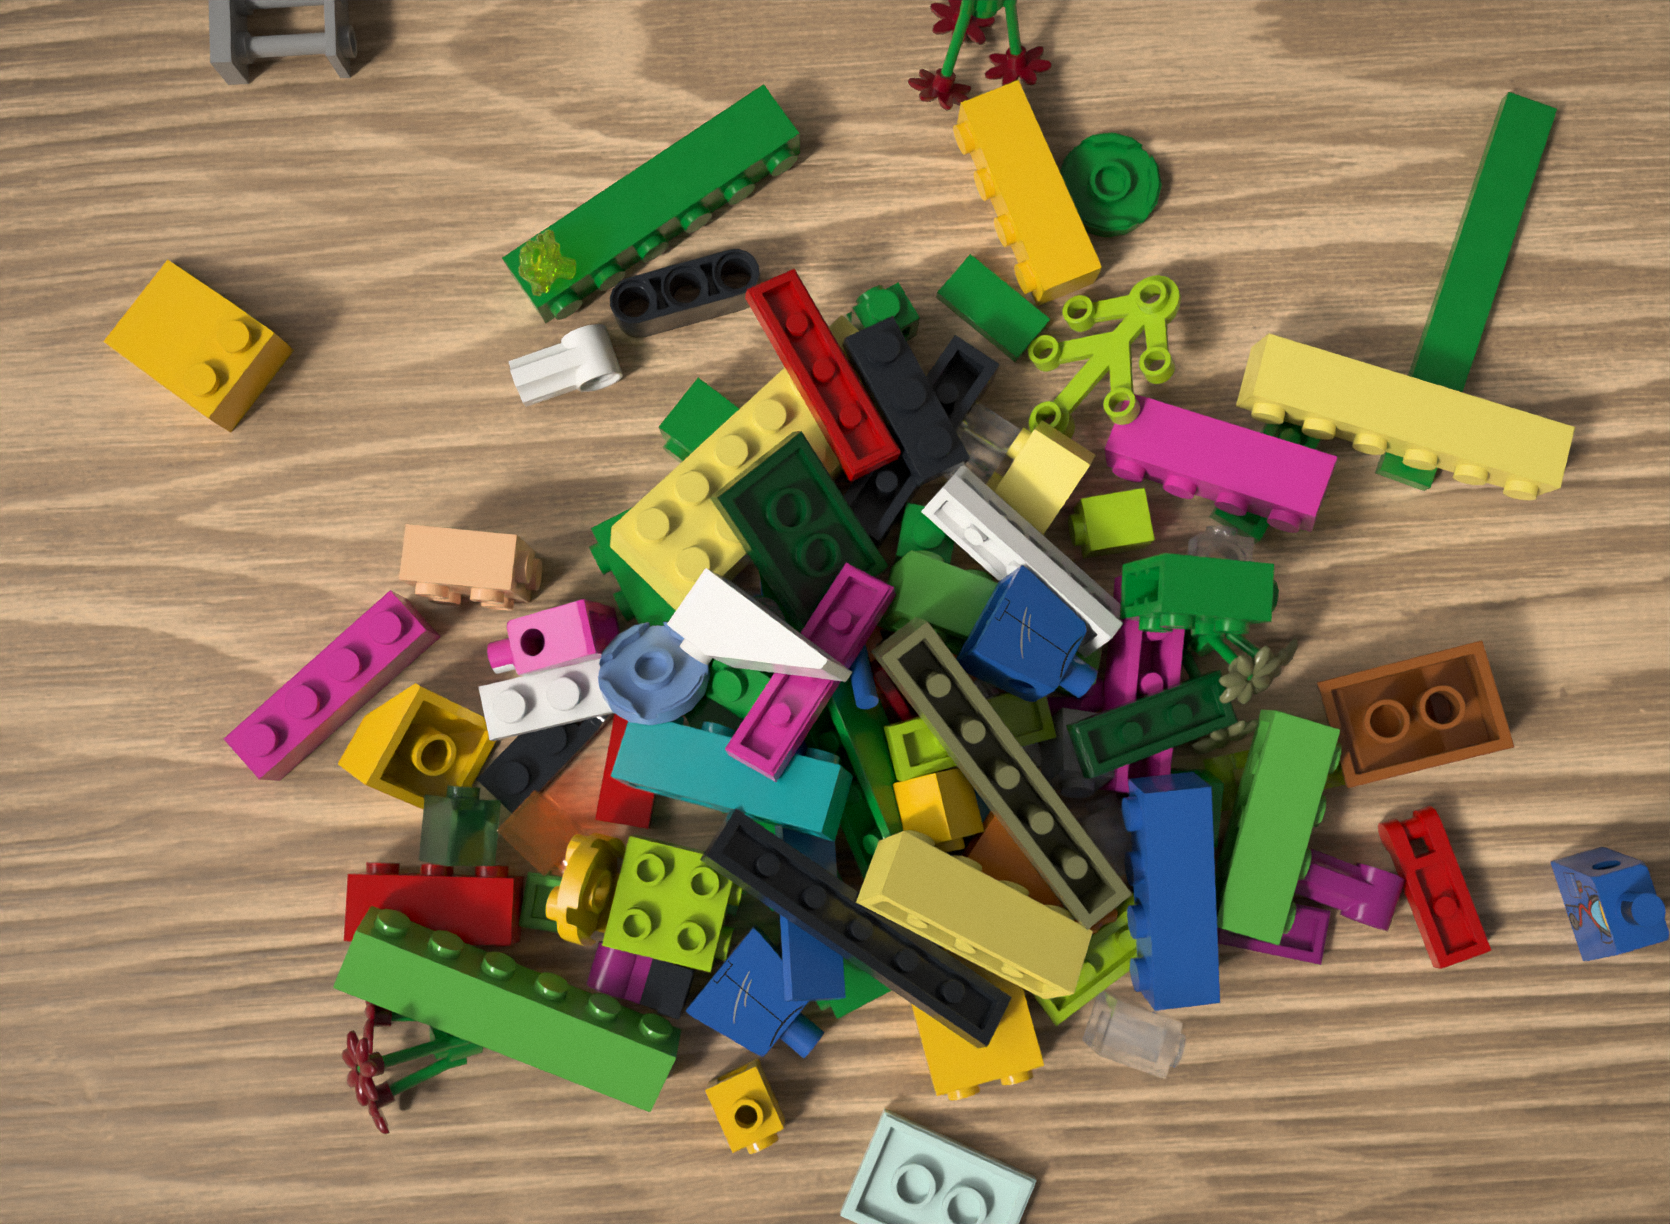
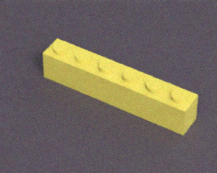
[1236,333,1575,500]

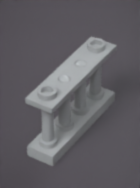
[209,0,357,85]

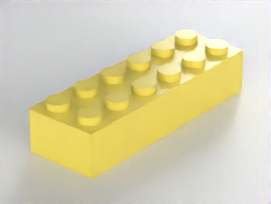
[610,315,877,610]

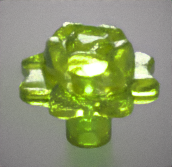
[518,230,576,296]

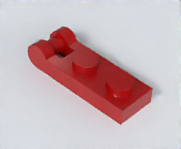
[1378,805,1492,969]

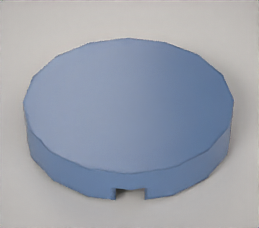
[598,622,710,725]

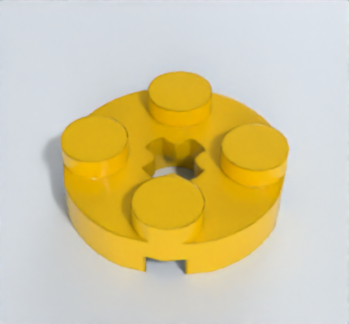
[546,832,626,947]

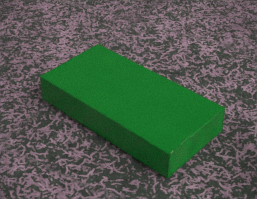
[936,254,1050,363]

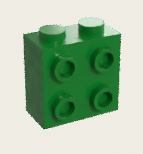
[1120,553,1279,638]

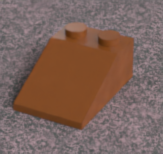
[1316,640,1515,788]

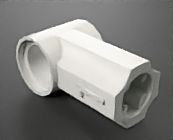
[508,324,623,407]

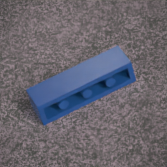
[1122,772,1220,1011]

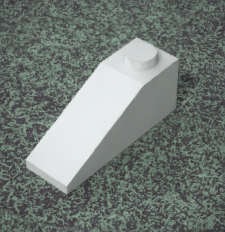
[667,568,852,682]

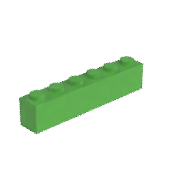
[333,906,681,1113]

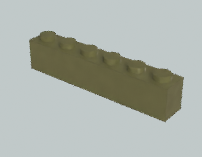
[871,617,1132,930]

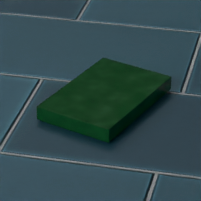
[710,431,888,632]

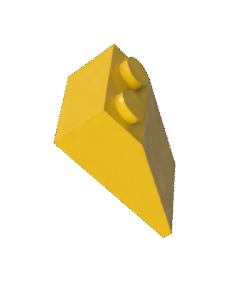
[103,259,294,433]

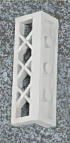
[921,465,1123,658]

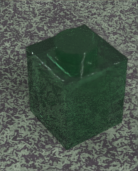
[419,785,501,866]

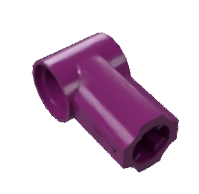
[1294,848,1405,932]

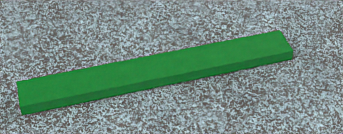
[1375,92,1557,491]

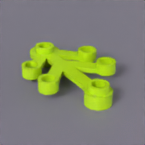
[1028,275,1181,439]

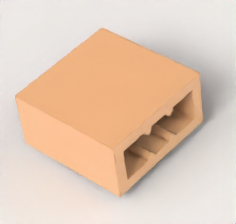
[399,524,542,611]

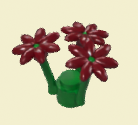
[908,0,1052,111]
[341,1001,483,1134]

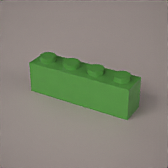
[877,550,1103,696]
[1215,710,1342,945]

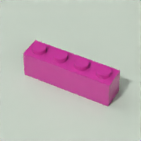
[1105,394,1337,533]
[1098,575,1185,793]
[223,590,441,781]

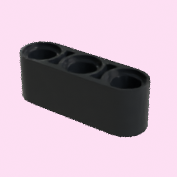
[610,249,761,338]

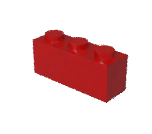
[344,862,524,946]

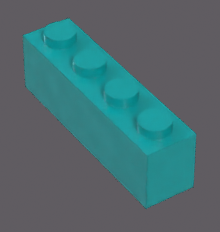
[611,717,853,842]

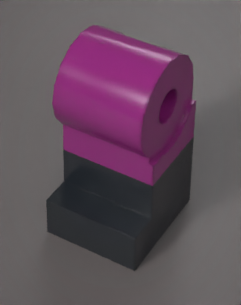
[586,941,696,1020]

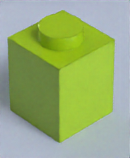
[1068,488,1155,559]

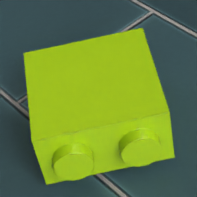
[602,834,743,972]

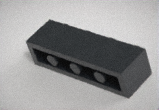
[844,335,1000,549]

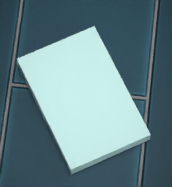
[840,1108,1037,1224]

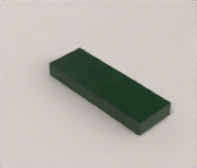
[1066,670,1238,779]

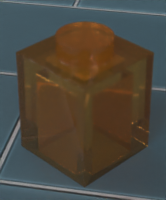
[496,790,590,876]

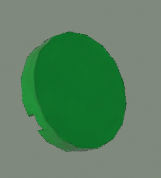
[1060,132,1162,238]

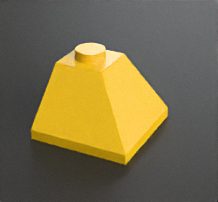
[338,683,497,822]

